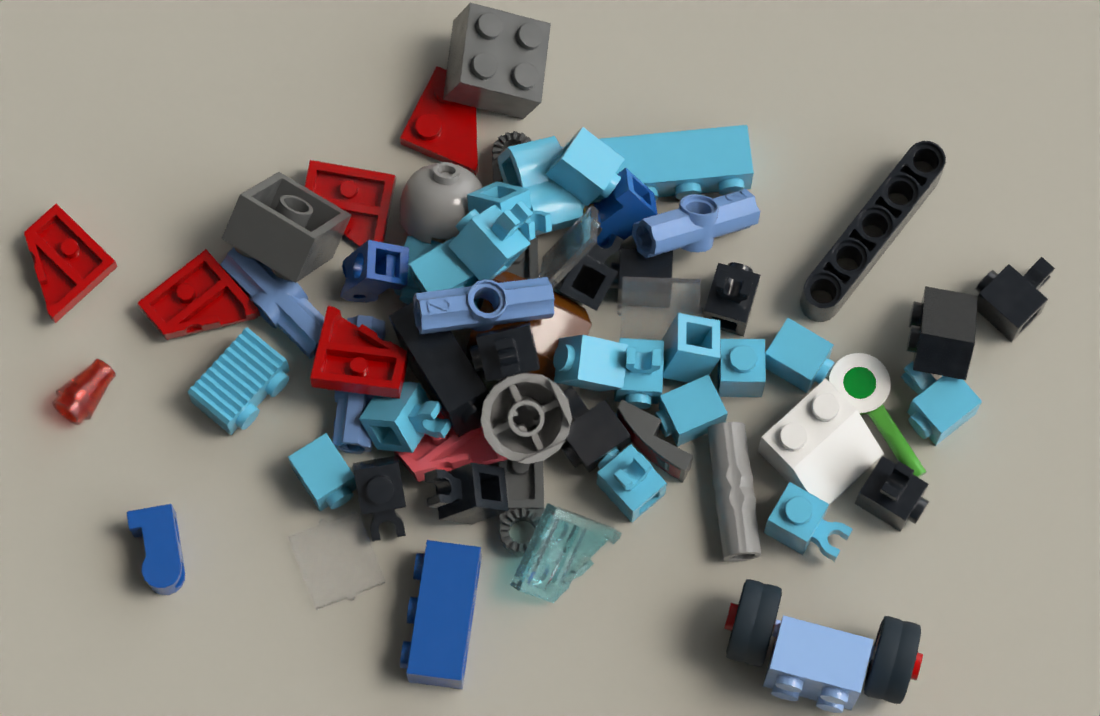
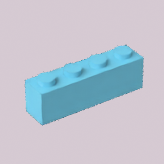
[590,125,754,204]

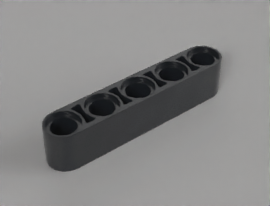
[800,141,946,322]

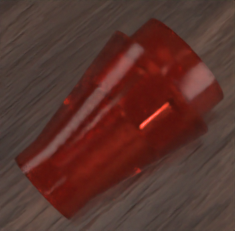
[52,359,116,425]

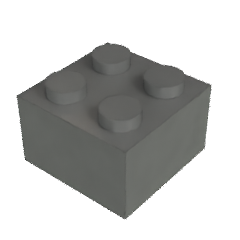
[443,2,551,119]
[221,172,352,283]

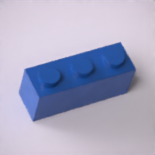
[400,540,482,690]

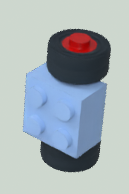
[724,579,923,713]

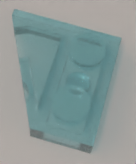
[510,503,622,603]

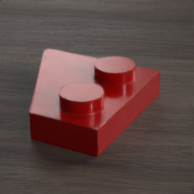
[400,66,478,176]
[305,160,397,247]
[24,203,118,323]
[137,249,260,340]
[310,306,408,399]

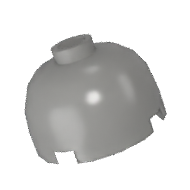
[400,162,483,244]
[481,372,572,464]

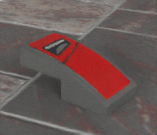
[617,400,693,482]

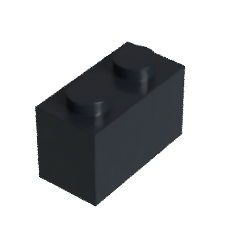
[906,286,978,380]

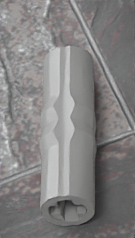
[708,422,761,562]

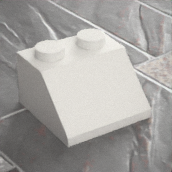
[758,378,884,507]

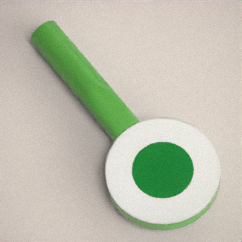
[828,353,927,478]

